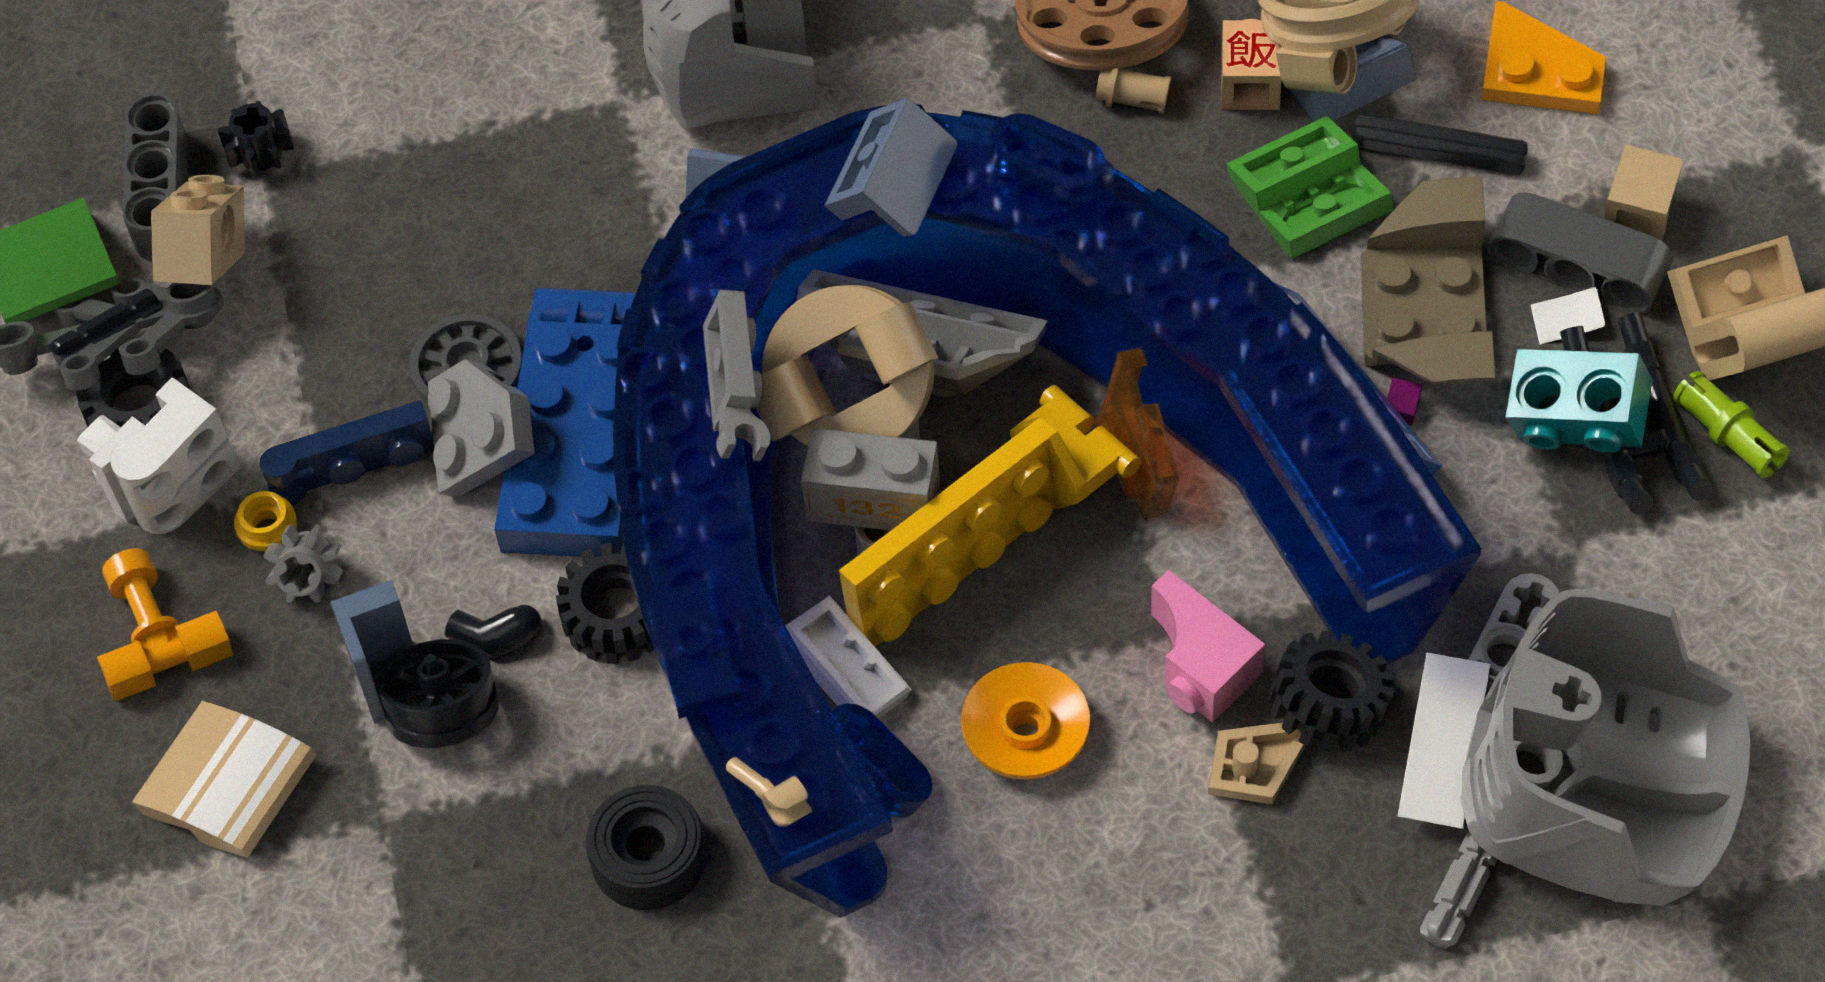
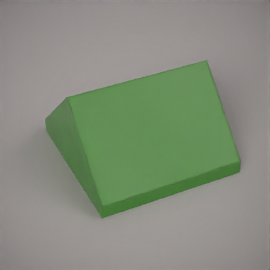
[0,198,120,324]

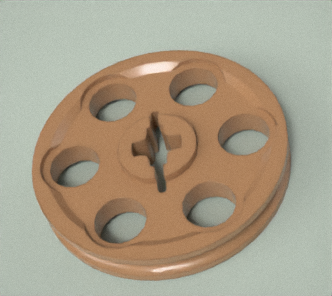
[1015,0,1189,70]

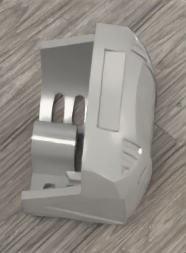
[640,0,816,129]
[1461,588,1751,906]

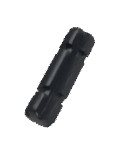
[49,289,163,365]

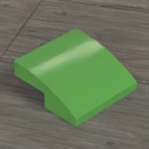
[1226,116,1394,259]

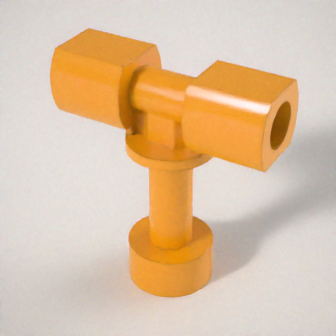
[97,548,234,702]

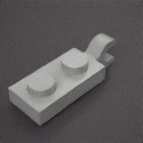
[703,290,771,461]

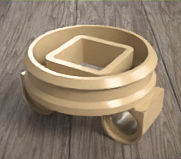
[1257,0,1419,94]
[756,285,938,446]

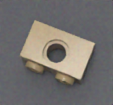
[151,175,245,285]

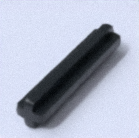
[1352,113,1528,175]

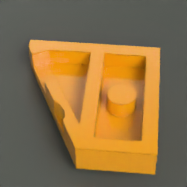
[1481,1,1606,114]

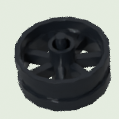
[377,639,499,749]

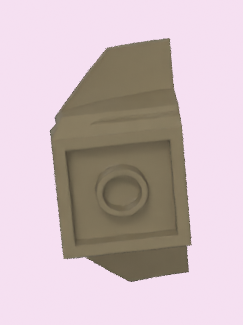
[1360,176,1495,386]

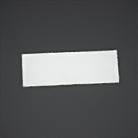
[1397,653,1490,829]

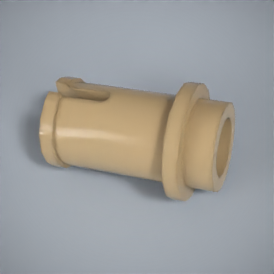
[1095,68,1171,114]

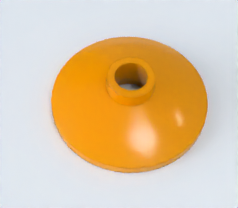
[961,662,1090,780]

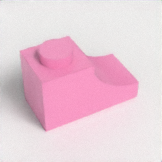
[1151,570,1265,723]

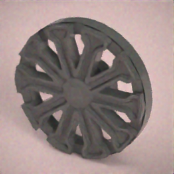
[409,313,522,403]

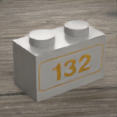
[801,428,940,531]

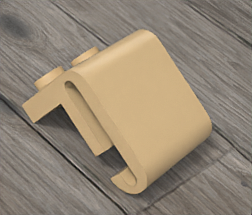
[1667,235,1825,380]

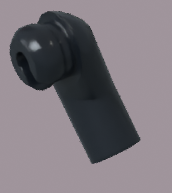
[445,604,542,659]

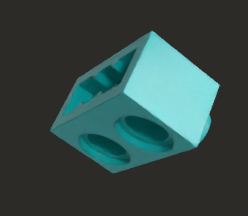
[1506,349,1653,452]

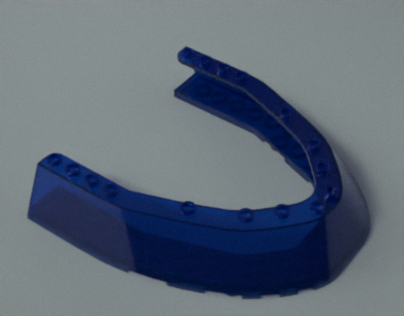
[613,104,1482,918]

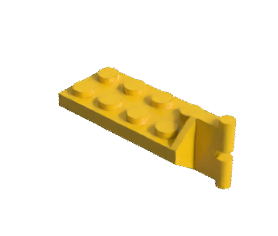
[839,385,1141,647]

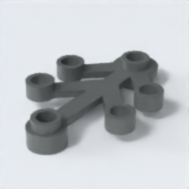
[0,277,224,391]

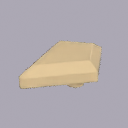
[1208,722,1306,804]

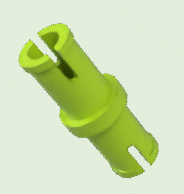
[1673,371,1790,478]

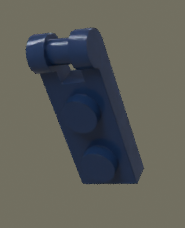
[260,400,434,506]

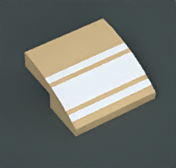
[132,701,317,858]

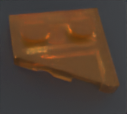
[1095,347,1179,520]

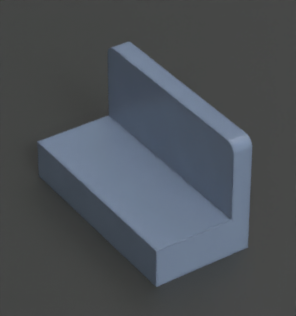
[824,97,957,237]
[330,579,414,723]

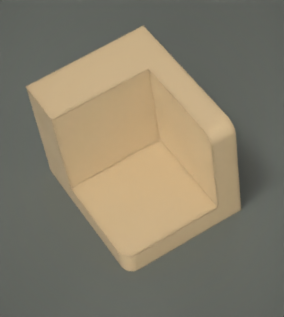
[1604,144,1683,241]

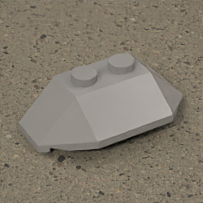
[797,269,1048,397]

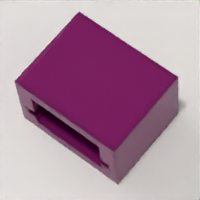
[1387,378,1422,426]

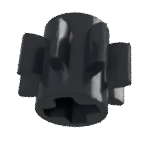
[218,101,294,176]

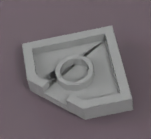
[428,359,534,497]

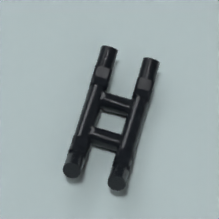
[1559,312,1713,515]

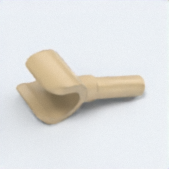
[726,757,812,827]

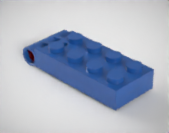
[494,288,659,558]

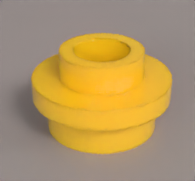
[234,491,297,551]

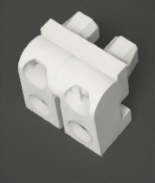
[77,377,241,534]

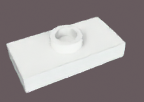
[778,595,912,732]

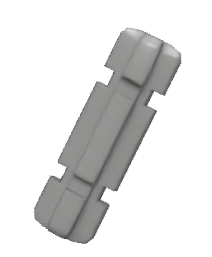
[1420,832,1498,949]

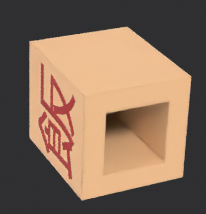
[1221,19,1282,110]

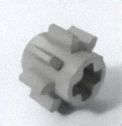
[263,524,343,603]

